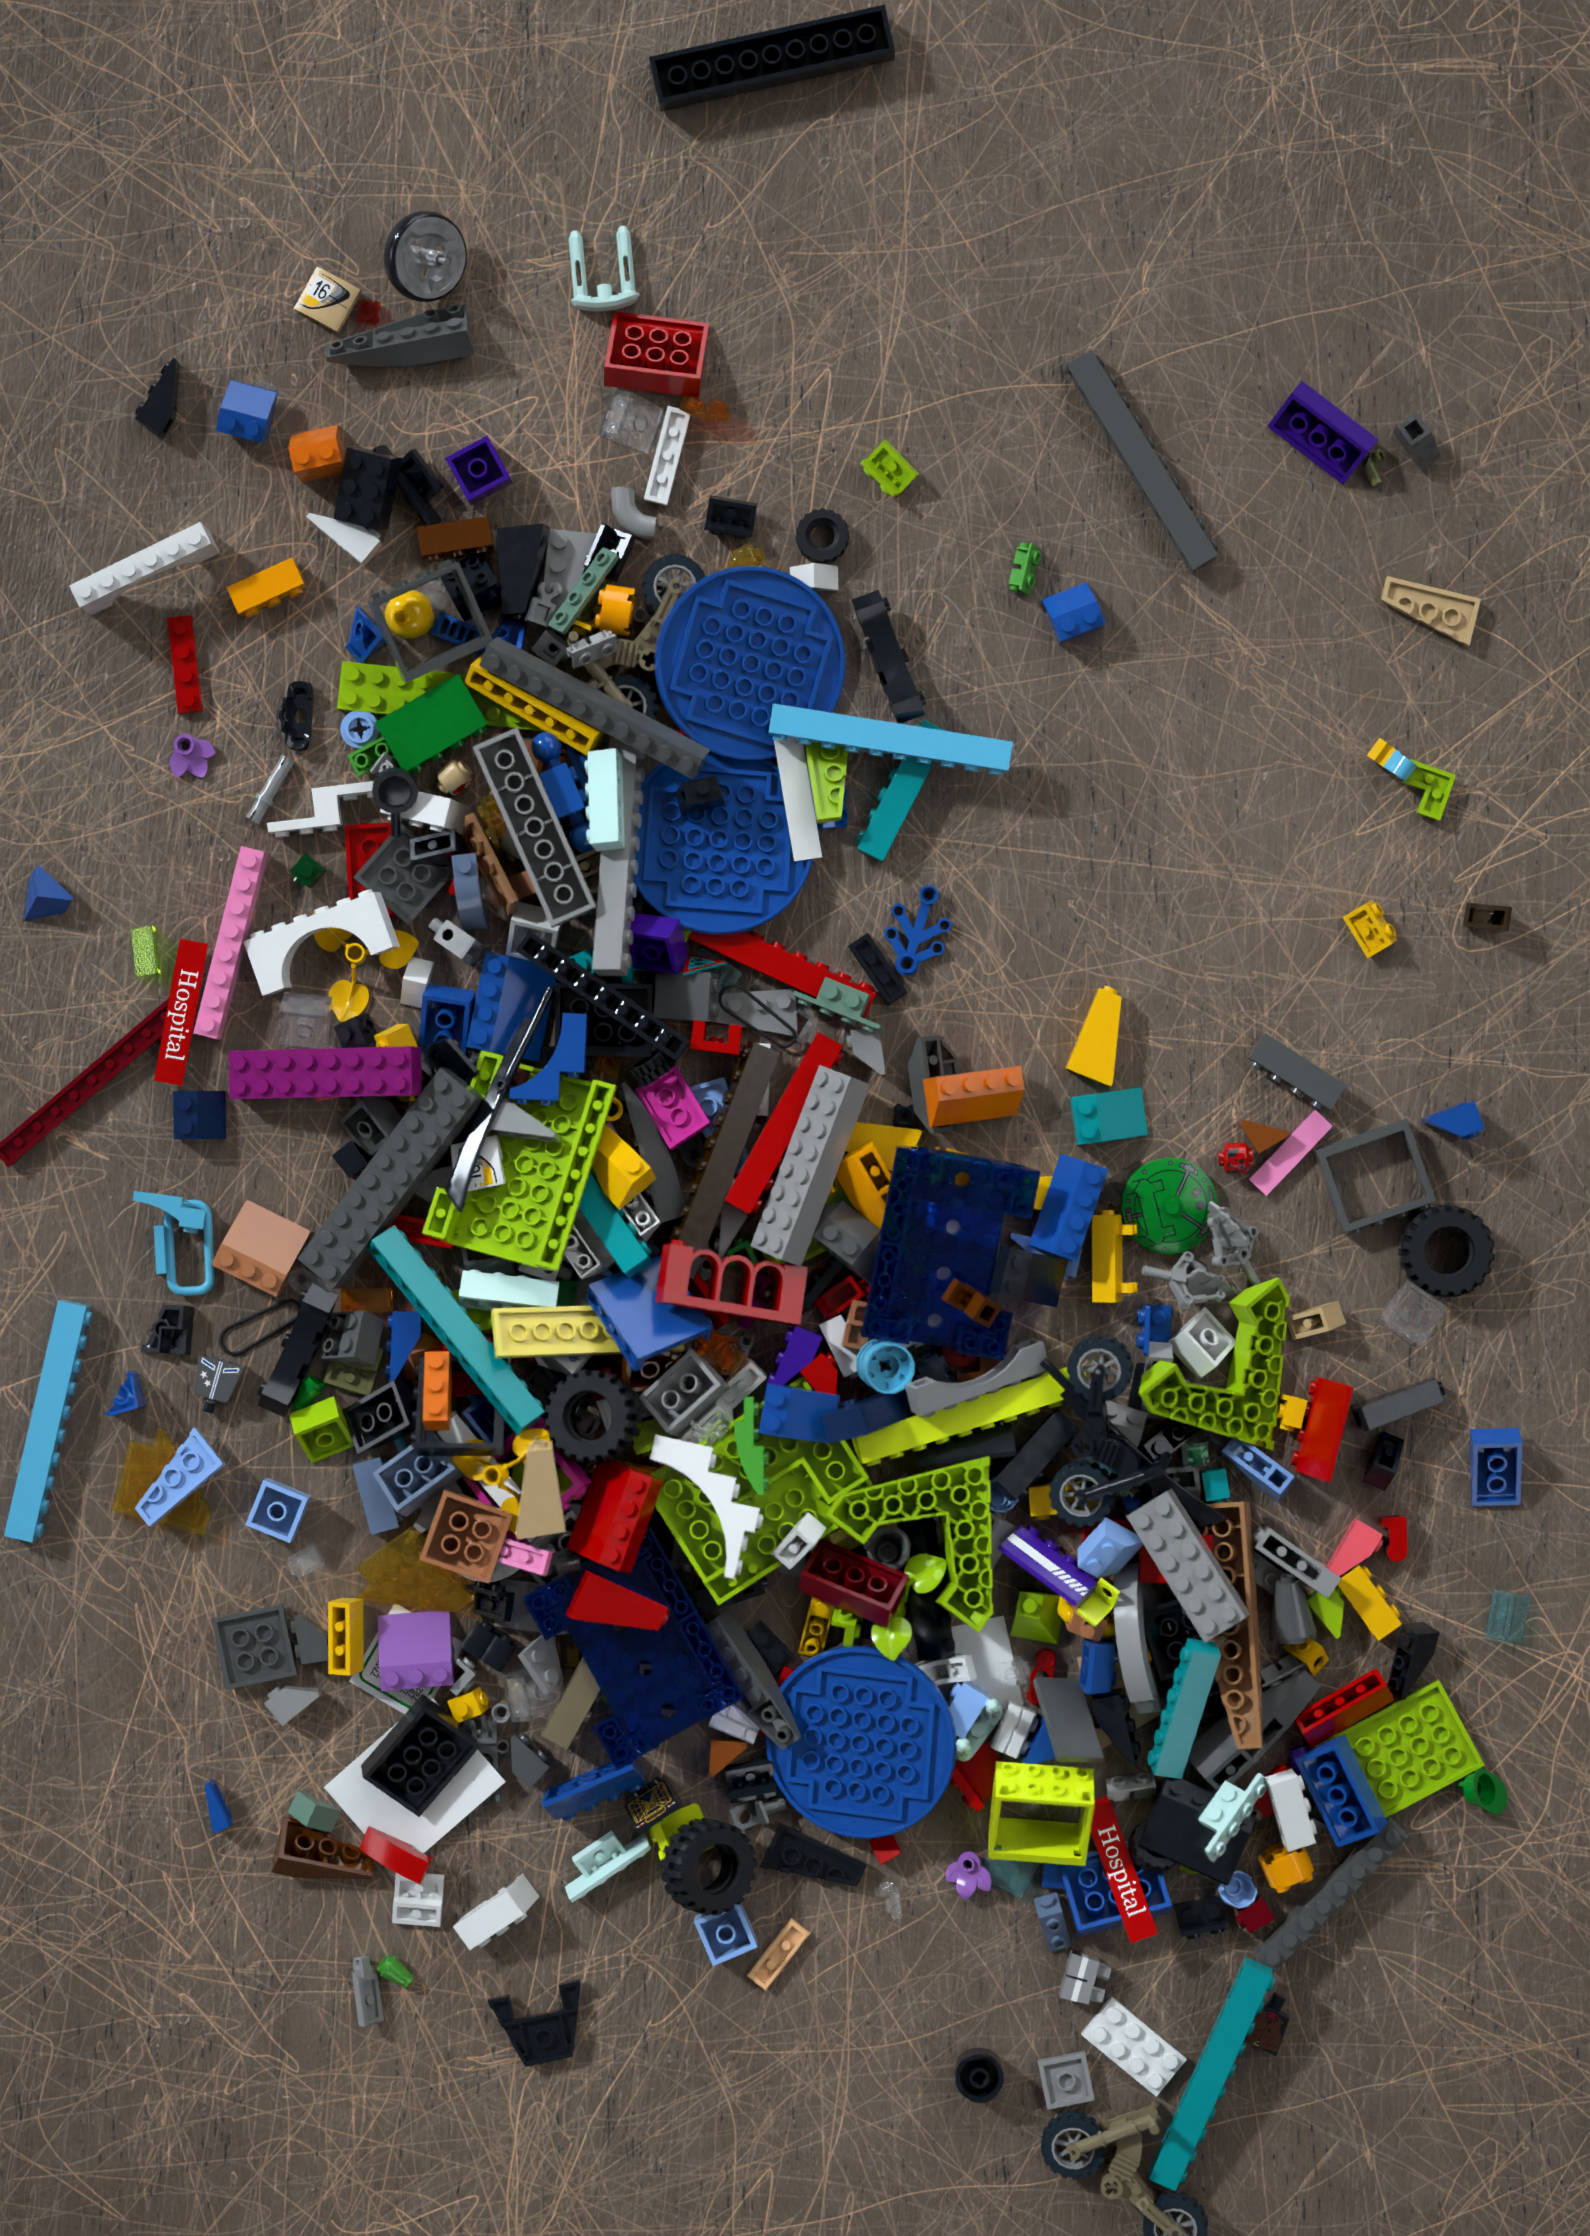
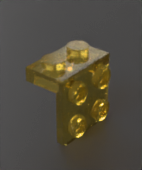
[477,791,501,849]

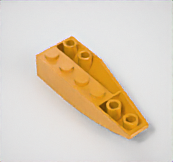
[836,1140,942,1276]

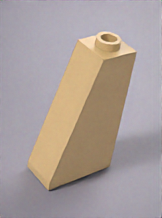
[516,1440,566,1540]

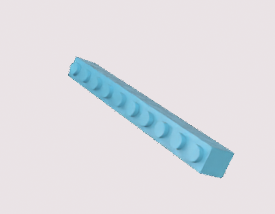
[769,704,1013,776]
[4,1300,93,1542]

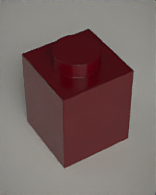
[1235,1894,1275,1934]

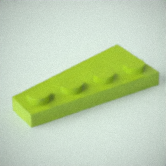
[804,742,848,823]

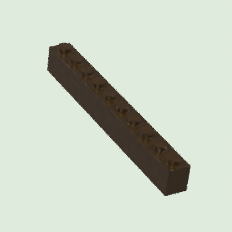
[670,1041,780,1279]

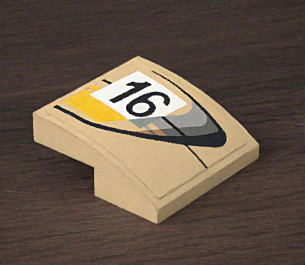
[294,267,362,333]

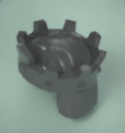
[864,1524,912,1571]

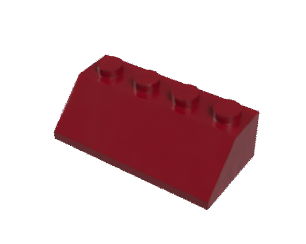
[799,1539,909,1628]

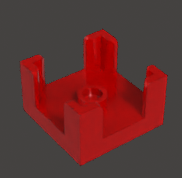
[690,1020,743,1056]

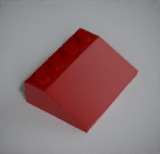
[604,311,709,398]
[1291,1376,1354,1483]
[567,1461,664,1573]

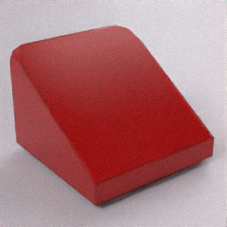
[869,1835,902,1865]

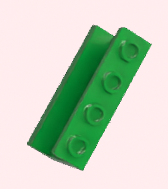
[374,674,488,775]

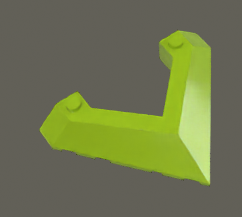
[1139,1278,1290,1451]
[825,1456,993,1633]

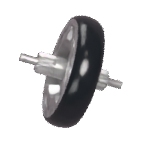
[384,211,467,302]

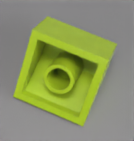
[289,1396,355,1464]

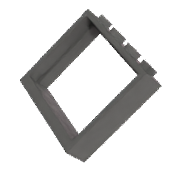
[367,559,493,683]
[1313,1119,1436,1236]

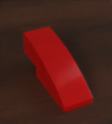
[814,1267,891,1321]
[359,1826,433,1884]

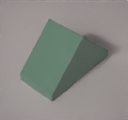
[288,1790,342,1832]

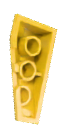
[592,1123,656,1210]

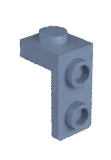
[1034,1892,1072,1952]

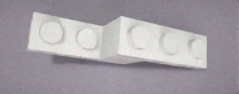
[267,781,373,838]
[676,1359,767,1444]

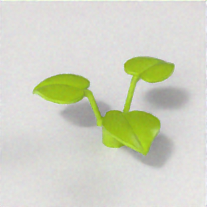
[871,1554,947,1661]

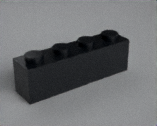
[990,1409,1078,1502]

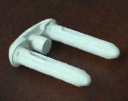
[568,226,640,312]
[956,1699,1003,1761]

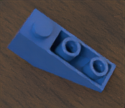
[386,1310,424,1383]

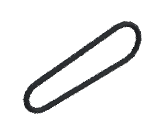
[718,984,796,1048]
[219,1298,301,1356]

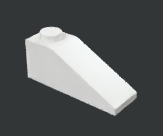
[306,513,383,566]

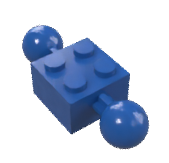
[531,732,594,852]

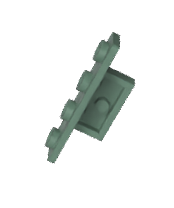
[548,547,619,634]
[793,977,886,1034]

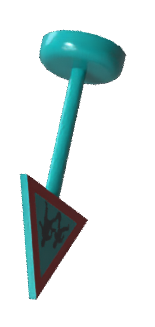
[622,952,726,984]

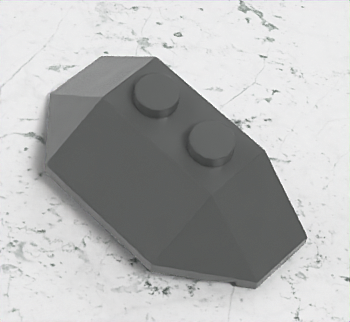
[907,1035,960,1134]
[811,1201,885,1285]

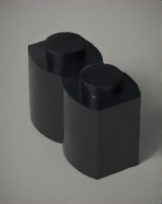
[460,1620,517,1673]

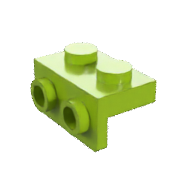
[861,440,919,497]
[831,1606,863,1647]

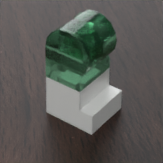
[1181,1441,1210,1466]

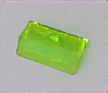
[131,926,161,977]

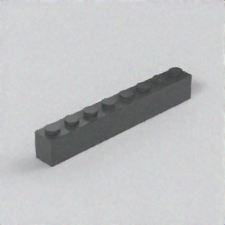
[1252,1816,1409,1973]

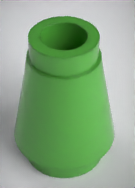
[376,1954,413,1988]

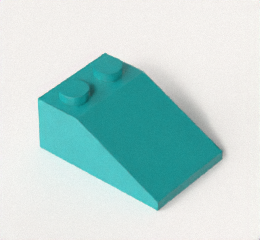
[1070,1087,1148,1145]

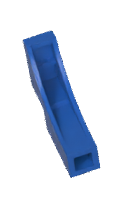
[510,1013,588,1106]

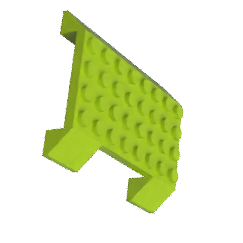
[422,1050,617,1271]

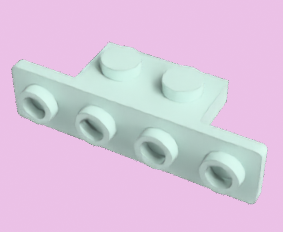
[1198,1773,1267,1862]
[565,1830,651,1902]

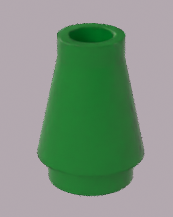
[292,1374,324,1410]

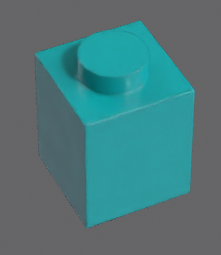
[1199,1467,1230,1504]

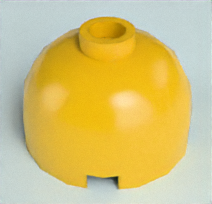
[385,590,435,639]

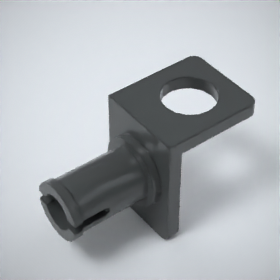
[729,1795,786,1831]

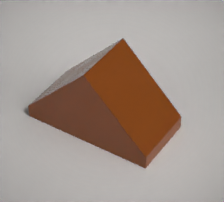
[1239,1120,1289,1154]
[709,1737,749,1778]

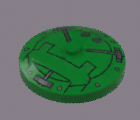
[1121,1157,1218,1254]

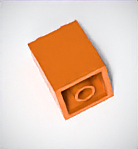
[289,425,345,483]

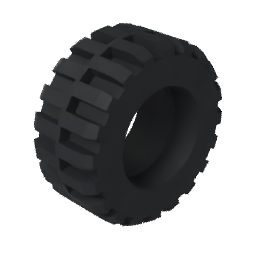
[1398,1205,1495,1298]
[544,1370,642,1464]
[660,1818,757,1916]

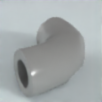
[611,487,657,541]

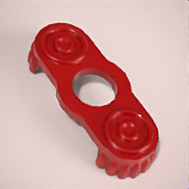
[1025,1648,1057,1705]

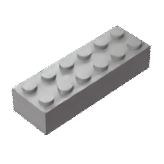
[1126,1489,1250,1642]

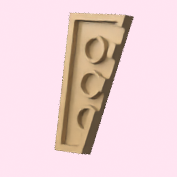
[1380,576,1481,647]

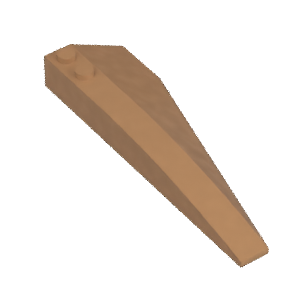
[1195,1501,1263,1749]

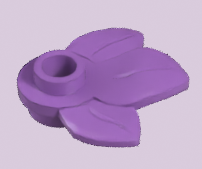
[170,734,215,778]
[946,1851,992,1900]

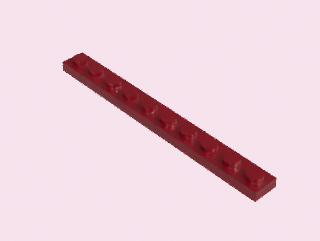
[0,998,169,1167]

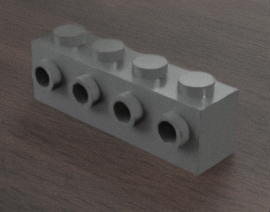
[1247,1033,1347,1111]

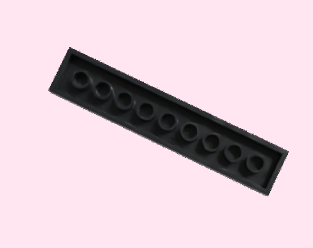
[649,5,895,112]

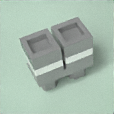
[1059,1949,1111,2005]

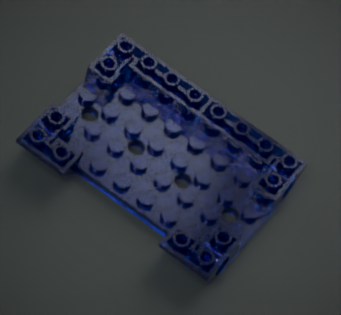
[860,1146,1041,1361]
[522,1526,745,1770]

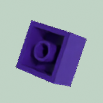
[445,435,513,506]
[629,913,688,974]

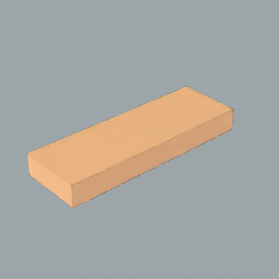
[747,1917,810,1991]

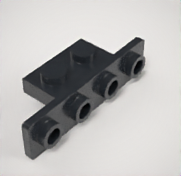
[372,445,444,525]

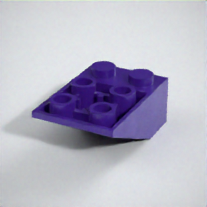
[765,1325,822,1387]

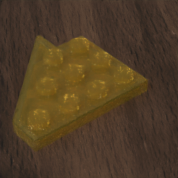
[112,1426,212,1535]
[356,1526,474,1612]

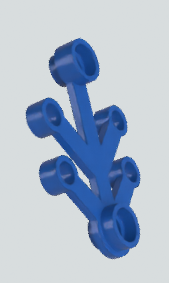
[884,885,952,976]

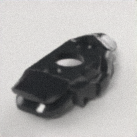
[279,681,314,751]

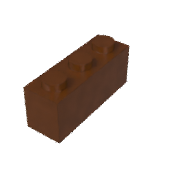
[417,516,494,562]

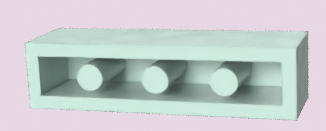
[585,748,625,851]
[459,1270,559,1311]

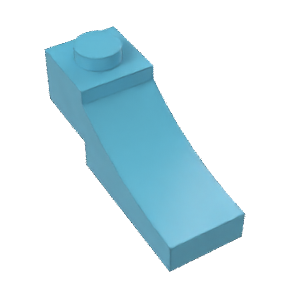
[133,1191,206,1233]

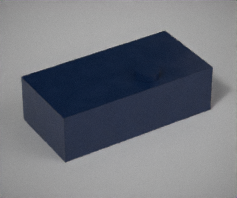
[821,1389,916,1444]

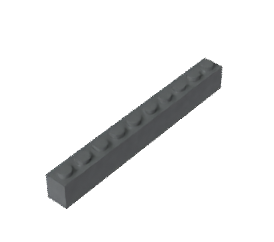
[1065,350,1218,574]
[479,637,710,779]

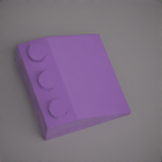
[378,1609,456,1691]

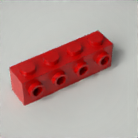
[1294,1668,1394,1748]

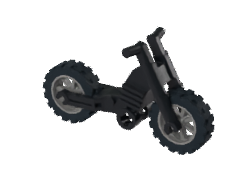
[1049,1334,1172,1527]

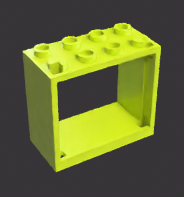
[988,1761,1094,1866]

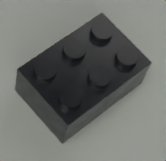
[333,447,402,530]

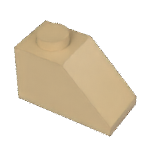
[1285,1301,1346,1340]

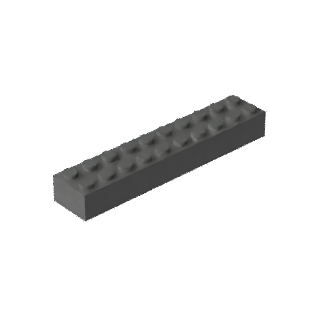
[298,1068,484,1289]

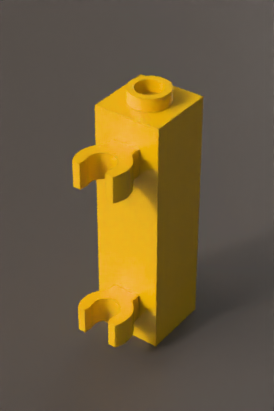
[1092,1210,1138,1303]

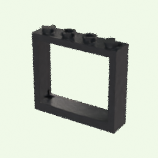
[411,1356,508,1456]

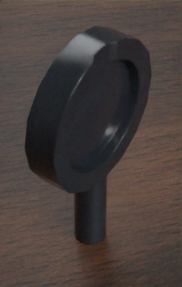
[372,767,418,837]

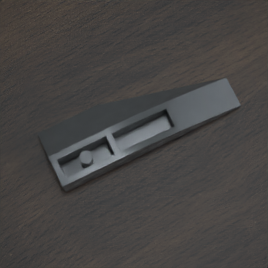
[326,304,474,367]
[618,1082,686,1223]
[683,1609,801,1750]
[1188,1669,1321,1791]

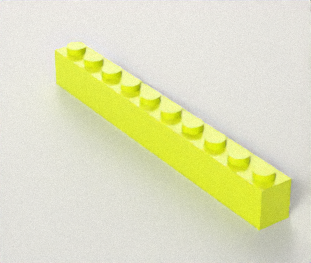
[852,1366,1087,1466]

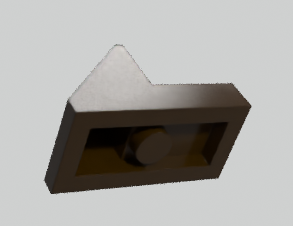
[1463,903,1512,932]

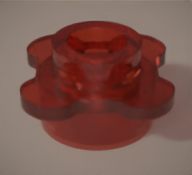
[356,299,381,325]

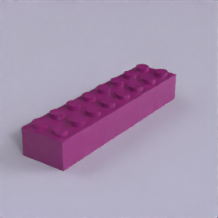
[229,1046,422,1099]

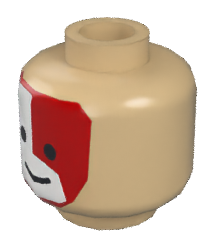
[437,759,473,795]

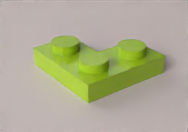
[1401,759,1456,821]

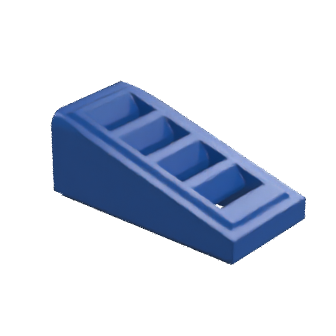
[431,612,480,654]
[205,1779,234,1834]

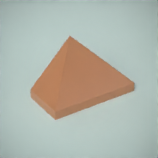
[401,1332,443,1384]

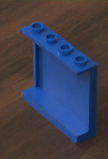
[586,1254,713,1372]

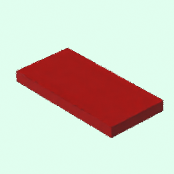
[344,822,399,919]

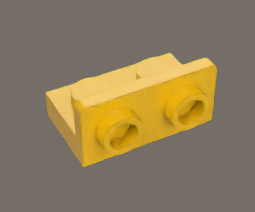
[1343,899,1397,958]

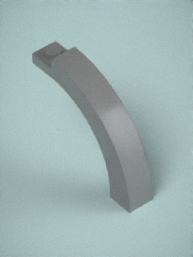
[1114,1563,1162,1714]

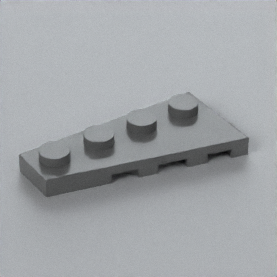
[544,529,595,617]
[716,989,798,1037]

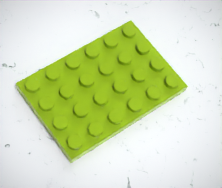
[1311,1679,1485,1818]

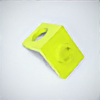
[1077,1578,1120,1627]

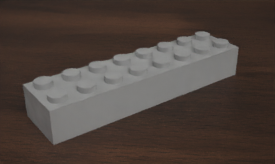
[473,728,597,928]
[750,1065,871,1266]

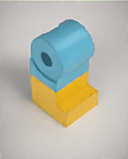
[1367,738,1417,782]

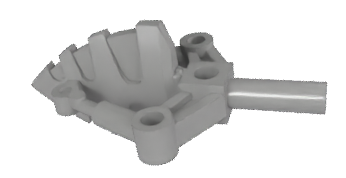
[1207,1201,1260,1286]
[1141,1251,1237,1309]

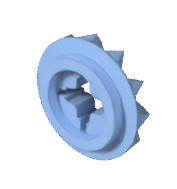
[340,711,379,748]

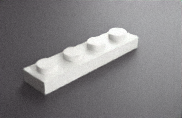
[644,406,691,506]

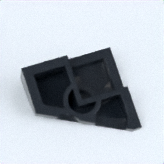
[141,1305,194,1355]

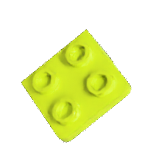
[649,1803,714,1860]

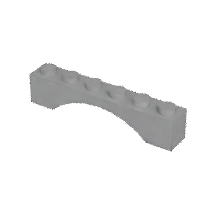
[905,1338,1048,1417]

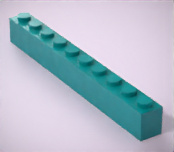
[368,1225,545,1436]
[1149,1957,1275,2191]

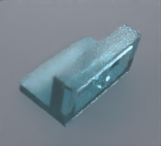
[1486,1589,1530,1642]

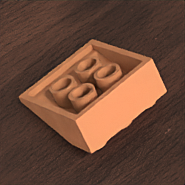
[211,1199,312,1297]
[419,1488,513,1583]

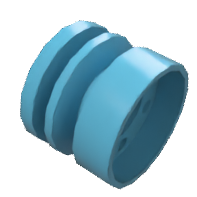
[856,1338,915,1394]

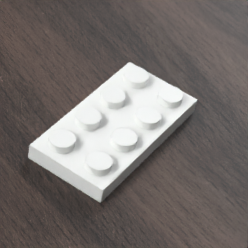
[1081,1996,1187,2097]

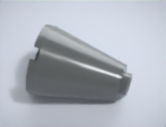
[1268,1574,1317,1644]

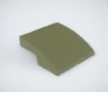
[323,1347,384,1397]

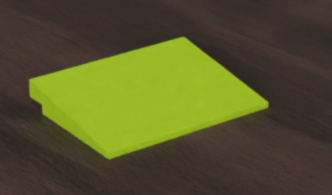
[650,1376,874,1606]

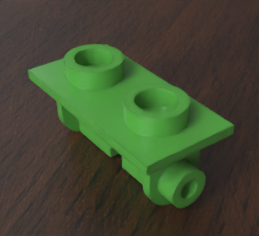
[1008,543,1041,595]

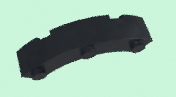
[851,590,926,724]
[257,1283,339,1417]

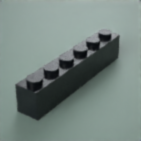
[896,1516,955,1661]

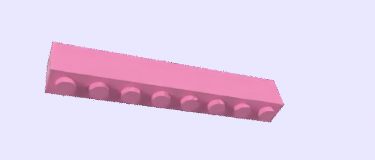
[193,846,269,1040]

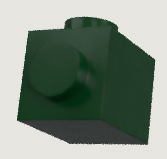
[290,853,327,889]
[726,1237,763,1273]

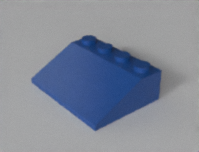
[466,952,556,1062]
[542,1751,646,1821]
[1059,1842,1172,1937]

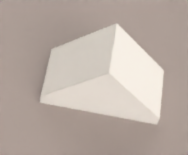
[790,563,838,591]
[400,957,435,1008]

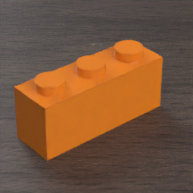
[423,1351,452,1431]

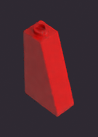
[566,1570,669,1630]

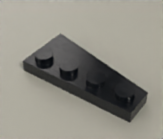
[759,1822,867,1887]

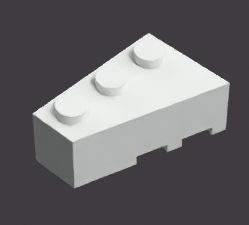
[380,791,470,835]
[453,1873,540,1950]

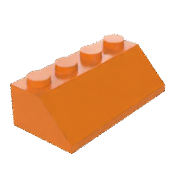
[923,1066,1025,1127]

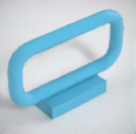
[154,1199,215,1296]

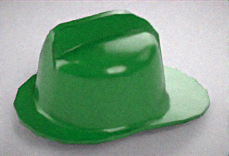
[1458,1768,1507,1815]

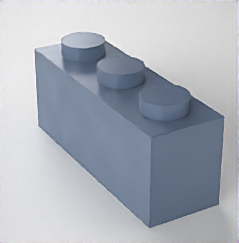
[352,1456,404,1535]

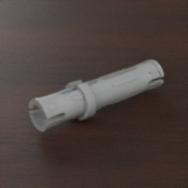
[246,754,295,824]

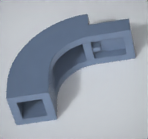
[451,853,489,932]

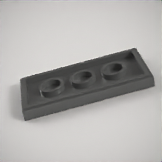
[1033,1677,1104,1763]

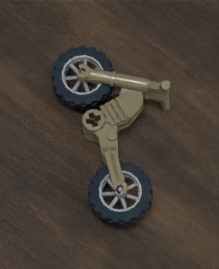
[567,554,706,720]
[1041,2101,1208,2236]

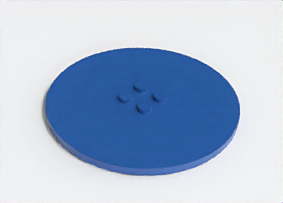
[655,566,846,760]
[634,752,813,935]
[765,1645,957,1839]

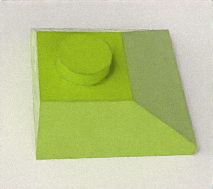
[1010,1588,1062,1644]

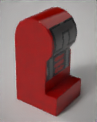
[1379,1515,1408,1562]

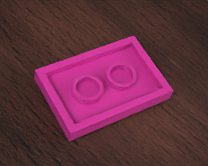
[635,1064,712,1151]

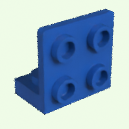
[1136,1304,1171,1355]

